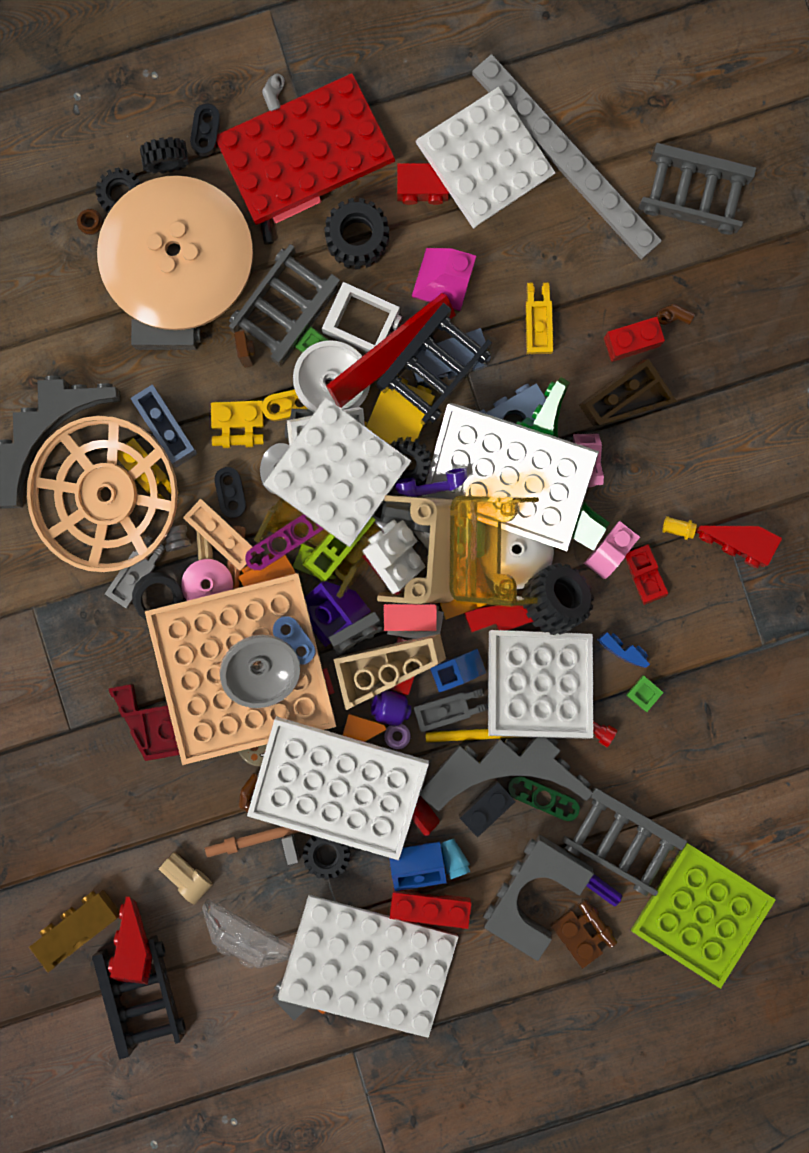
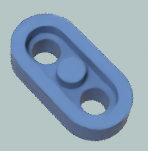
[273,616,315,664]

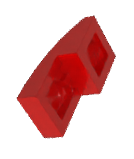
[625,545,668,605]

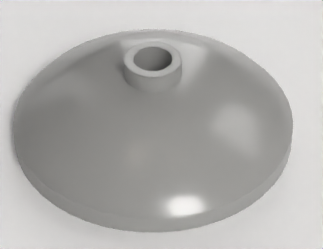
[220,635,300,708]

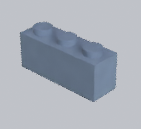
[412,328,491,388]
[130,384,197,468]

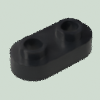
[190,103,221,157]
[214,467,247,519]

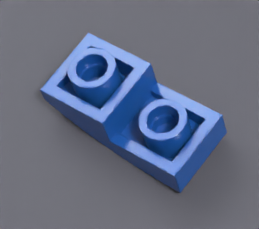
[596,632,650,668]

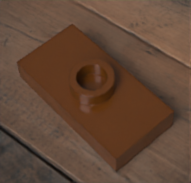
[234,331,255,367]

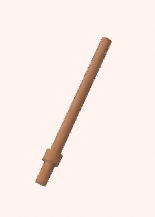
[205,826,300,858]

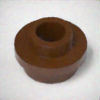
[77,209,103,235]

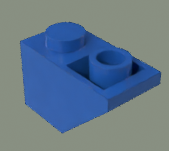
[430,649,486,693]

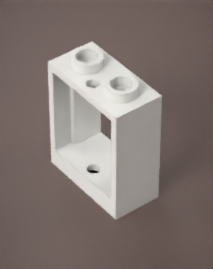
[322,282,402,353]

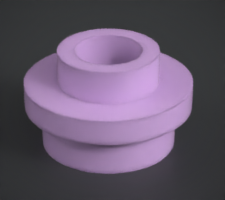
[385,724,410,749]

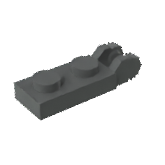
[414,688,488,732]

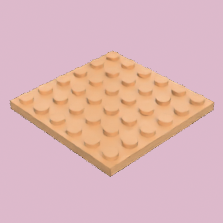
[145,573,336,765]

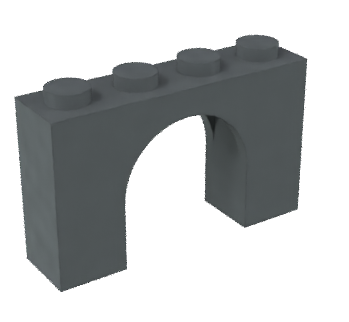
[131,243,201,350]
[483,834,594,961]

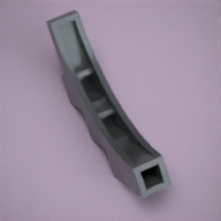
[0,376,121,509]
[419,737,593,811]

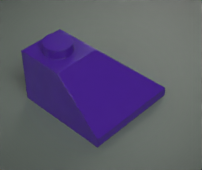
[305,581,371,647]

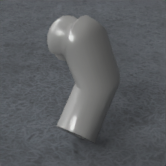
[262,74,285,111]

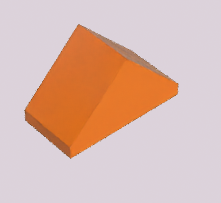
[342,713,387,742]

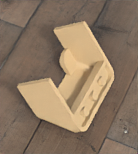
[377,494,464,604]

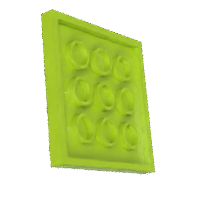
[631,843,776,989]

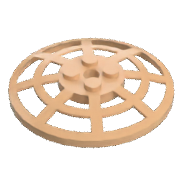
[27,416,178,572]

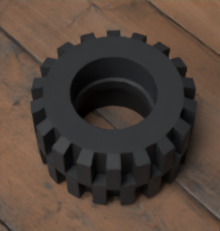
[325,198,389,269]
[522,563,594,635]

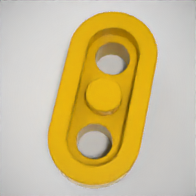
[262,390,308,421]

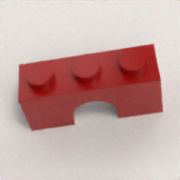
[390,888,471,929]

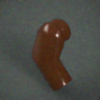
[656,304,695,325]
[238,773,258,813]

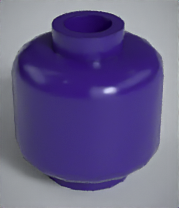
[371,690,411,727]

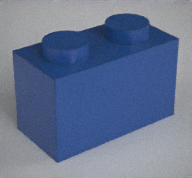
[389,842,447,891]

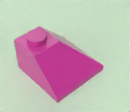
[412,248,476,311]

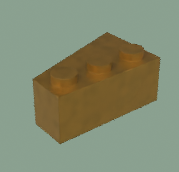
[29,890,119,972]

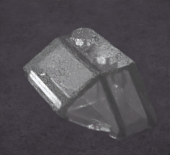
[202,899,293,969]

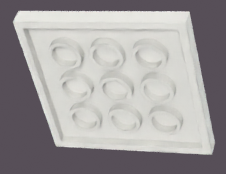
[416,87,555,229]
[263,398,411,547]
[488,630,593,739]

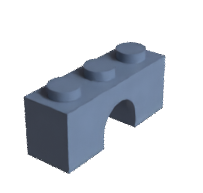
[479,383,546,421]

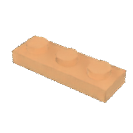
[183,499,257,571]

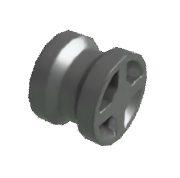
[161,525,191,552]

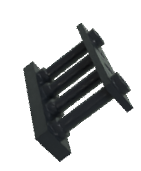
[377,303,492,426]
[92,935,186,1060]

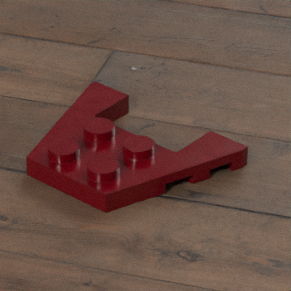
[108,684,180,761]

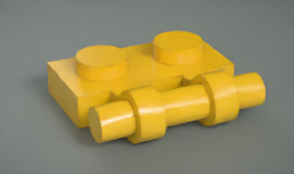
[211,401,264,448]

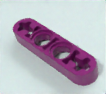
[245,514,325,570]

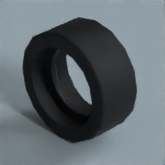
[132,572,183,621]

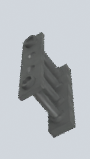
[638,143,756,235]
[229,244,341,367]
[562,786,687,896]

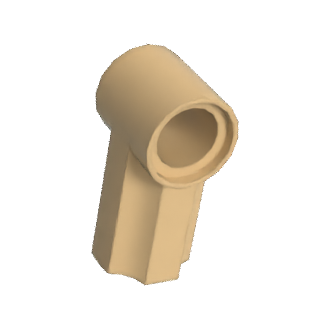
[159,852,213,905]

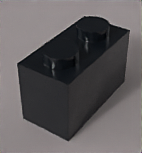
[459,780,516,838]

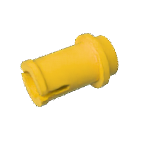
[662,516,697,540]

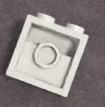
[362,519,426,594]

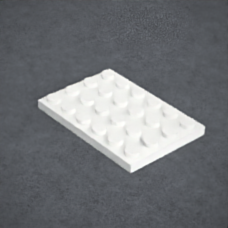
[422,402,599,551]
[247,716,429,860]
[278,895,459,1038]

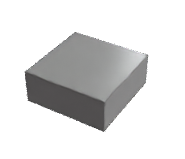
[281,834,300,865]

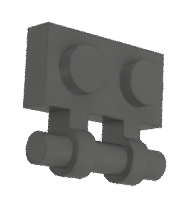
[329,612,382,655]

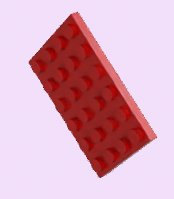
[216,73,395,225]

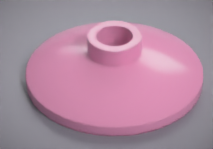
[181,559,233,601]

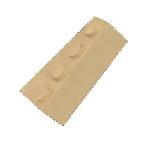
[334,634,446,710]

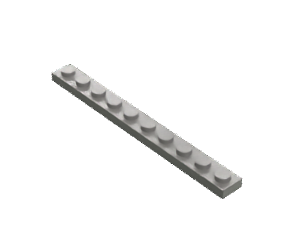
[472,54,662,260]

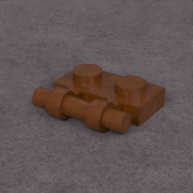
[551,900,617,969]

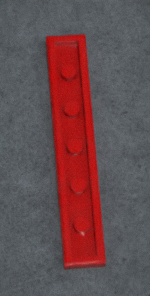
[326,293,456,408]

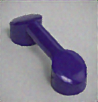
[395,468,468,497]

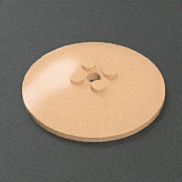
[97,176,253,330]

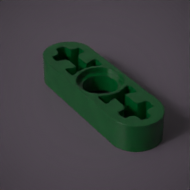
[508,776,580,821]

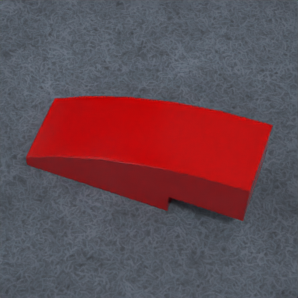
[464,605,533,632]

